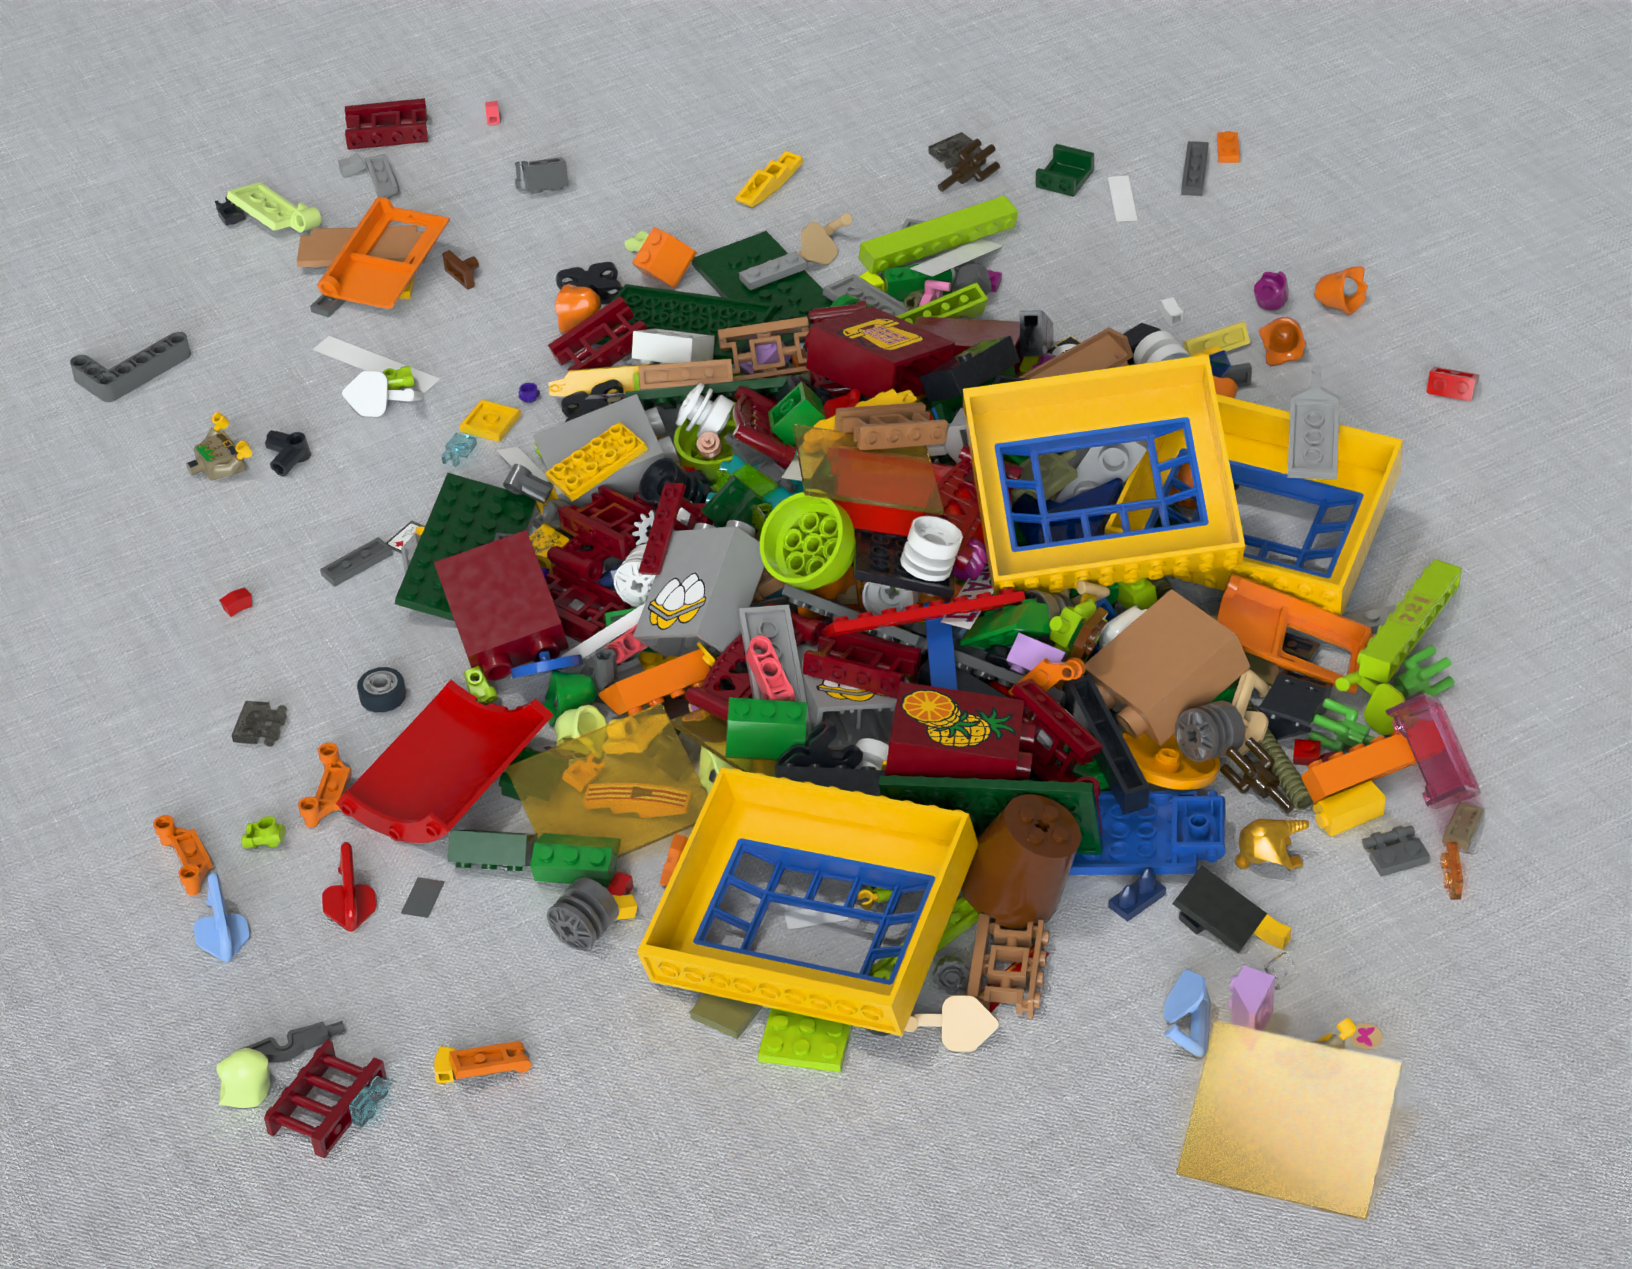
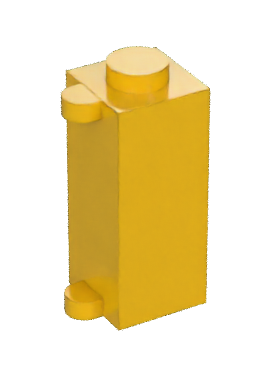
[1312,780,1386,837]

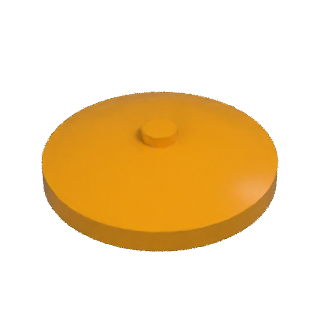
[1122,732,1220,790]

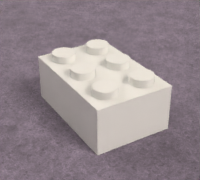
[632,329,714,364]

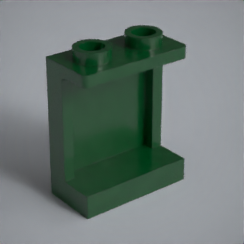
[1036,144,1095,197]

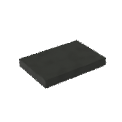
[1172,865,1267,953]

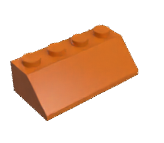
[598,649,710,717]

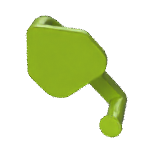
[1335,670,1419,735]

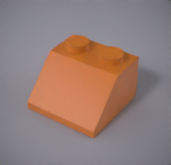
[632,227,697,289]

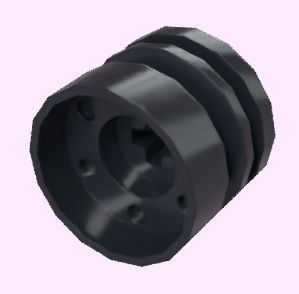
[639,458,703,509]

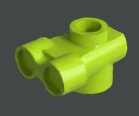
[382,366,415,390]
[464,666,499,704]
[241,816,286,849]

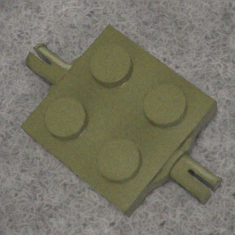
[1011,450,1078,501]

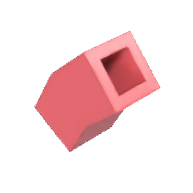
[485,101,500,125]

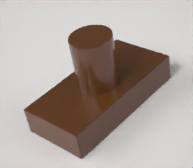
[442,250,479,290]

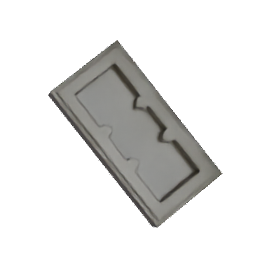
[1442,802,1485,850]

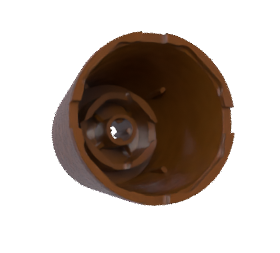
[961,794,1081,930]

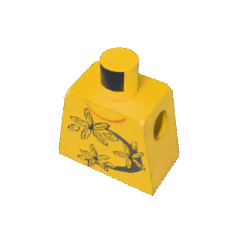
[529,524,570,574]

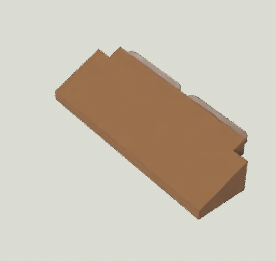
[297,225,427,267]
[1019,327,1134,379]

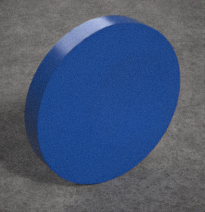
[510,651,583,679]

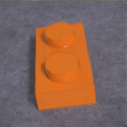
[1217,131,1239,163]

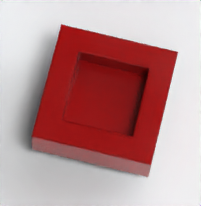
[1293,739,1321,765]

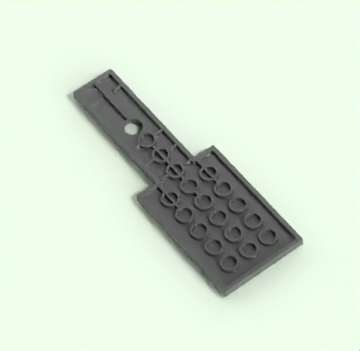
[781,584,1066,708]

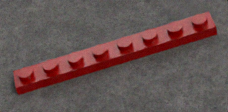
[826,588,1026,637]

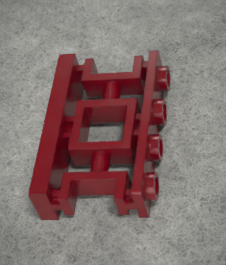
[345,98,428,150]
[548,296,648,371]
[558,485,656,561]
[547,565,631,643]
[803,625,921,699]
[1011,678,1103,783]

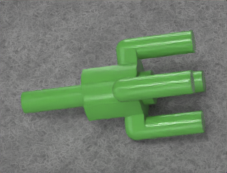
[1394,645,1455,699]
[1309,698,1375,752]

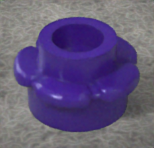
[518,383,540,403]

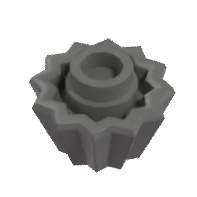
[932,955,970,993]

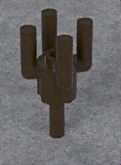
[938,139,1000,192]
[1220,737,1294,813]

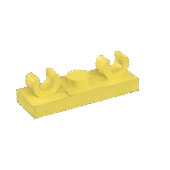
[1183,321,1250,355]

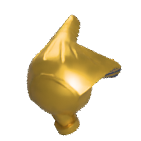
[1235,819,1309,872]

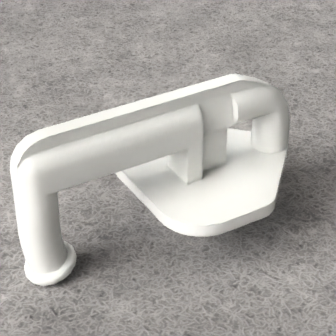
[342,371,423,417]

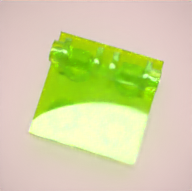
[711,464,779,497]

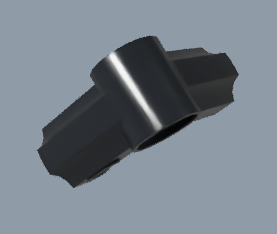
[265,430,311,477]

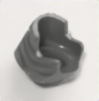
[953,263,992,295]

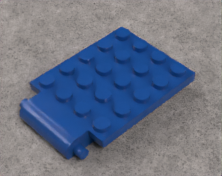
[1069,790,1226,875]

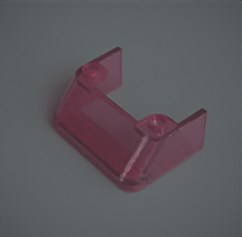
[1385,693,1481,809]

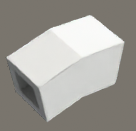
[1159,297,1183,327]

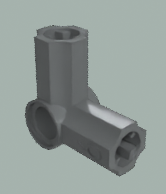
[503,464,553,504]
[591,647,644,692]

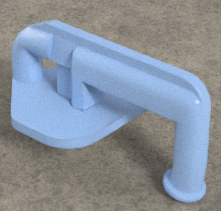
[194,872,250,961]
[1164,969,1210,1057]

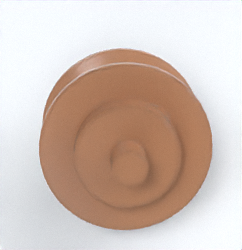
[697,432,722,458]

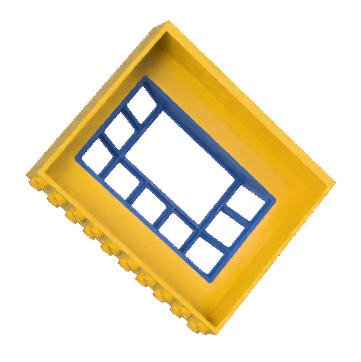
[963,355,1245,596]
[1105,394,1403,616]
[637,767,978,1036]

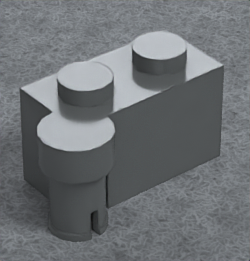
[515,157,569,193]

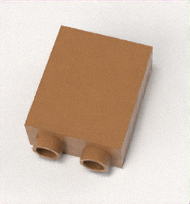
[1085,589,1251,746]

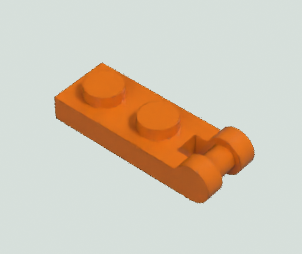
[448,1041,532,1079]

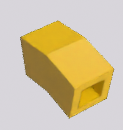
[612,895,638,920]
[1254,914,1292,950]
[434,1046,457,1084]

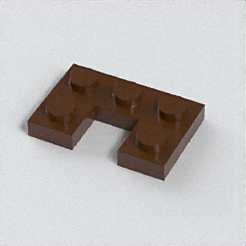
[1054,607,1108,691]

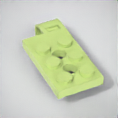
[227,182,321,232]

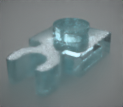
[441,433,477,467]
[349,1076,389,1128]

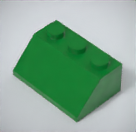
[880,264,953,302]
[960,599,1051,650]
[725,697,807,761]
[530,833,621,887]

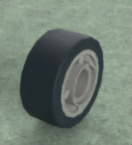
[357,667,406,712]

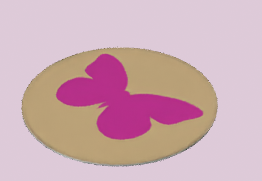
[1349,1023,1383,1049]

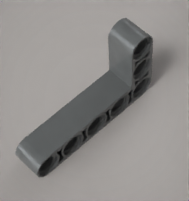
[70,332,191,402]

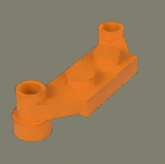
[1008,658,1085,718]
[298,742,352,827]
[153,815,213,896]

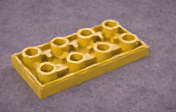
[545,422,648,502]

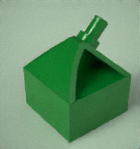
[768,382,825,448]

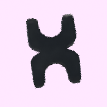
[555,262,623,305]
[561,380,624,422]
[775,719,863,770]

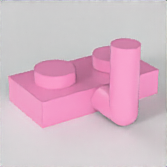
[919,280,951,306]

